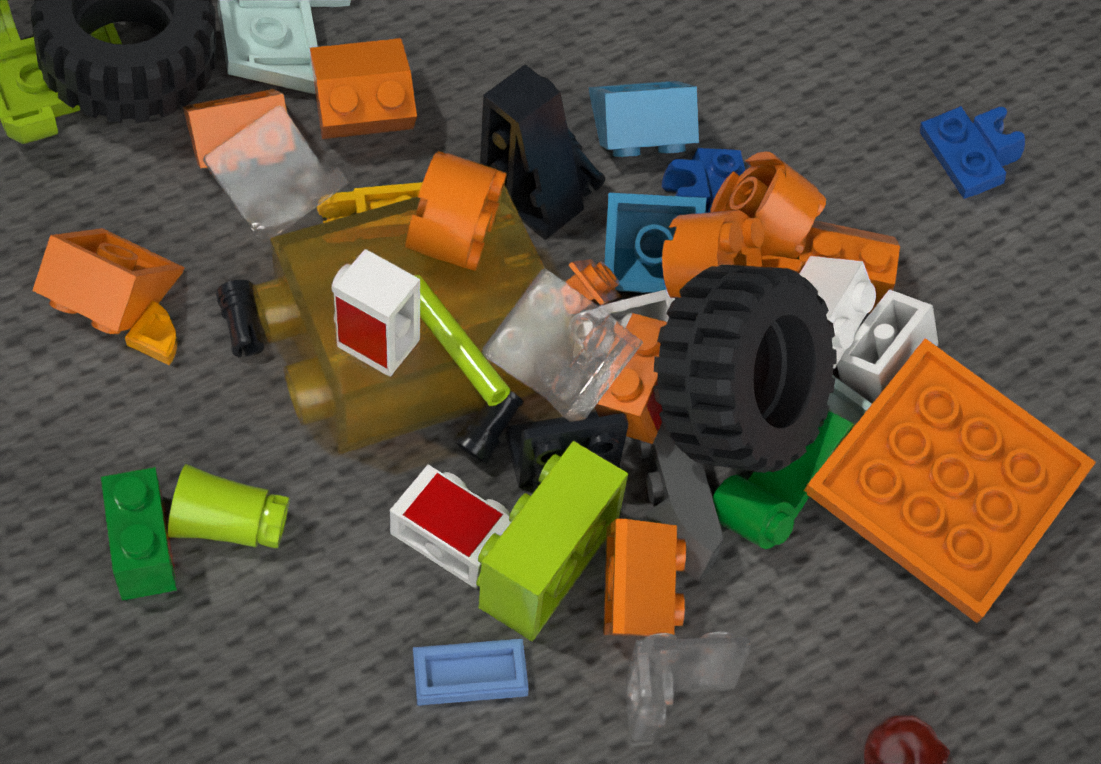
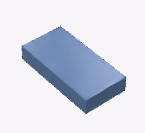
[413,639,529,706]

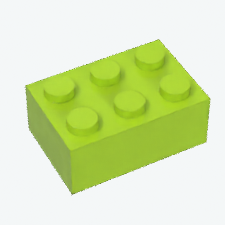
[476,441,628,642]

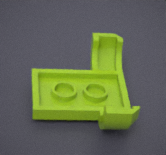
[0,0,122,144]

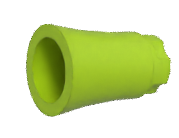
[168,464,290,549]

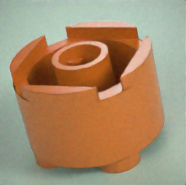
[405,151,507,271]
[710,152,826,259]
[662,210,764,298]

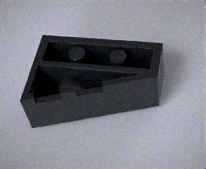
[480,64,584,240]

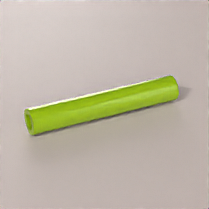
[414,275,510,406]

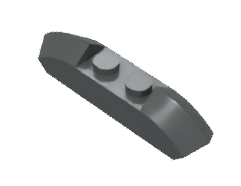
[634,424,724,581]

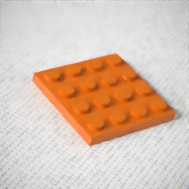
[804,338,1096,623]

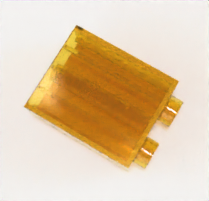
[252,185,575,455]

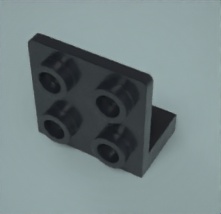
[505,411,629,489]

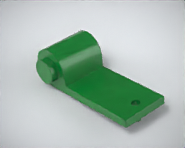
[712,411,855,550]

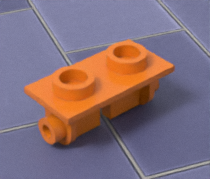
[556,259,622,313]

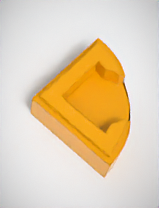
[125,301,177,365]

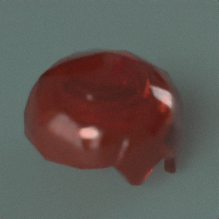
[864,715,950,764]

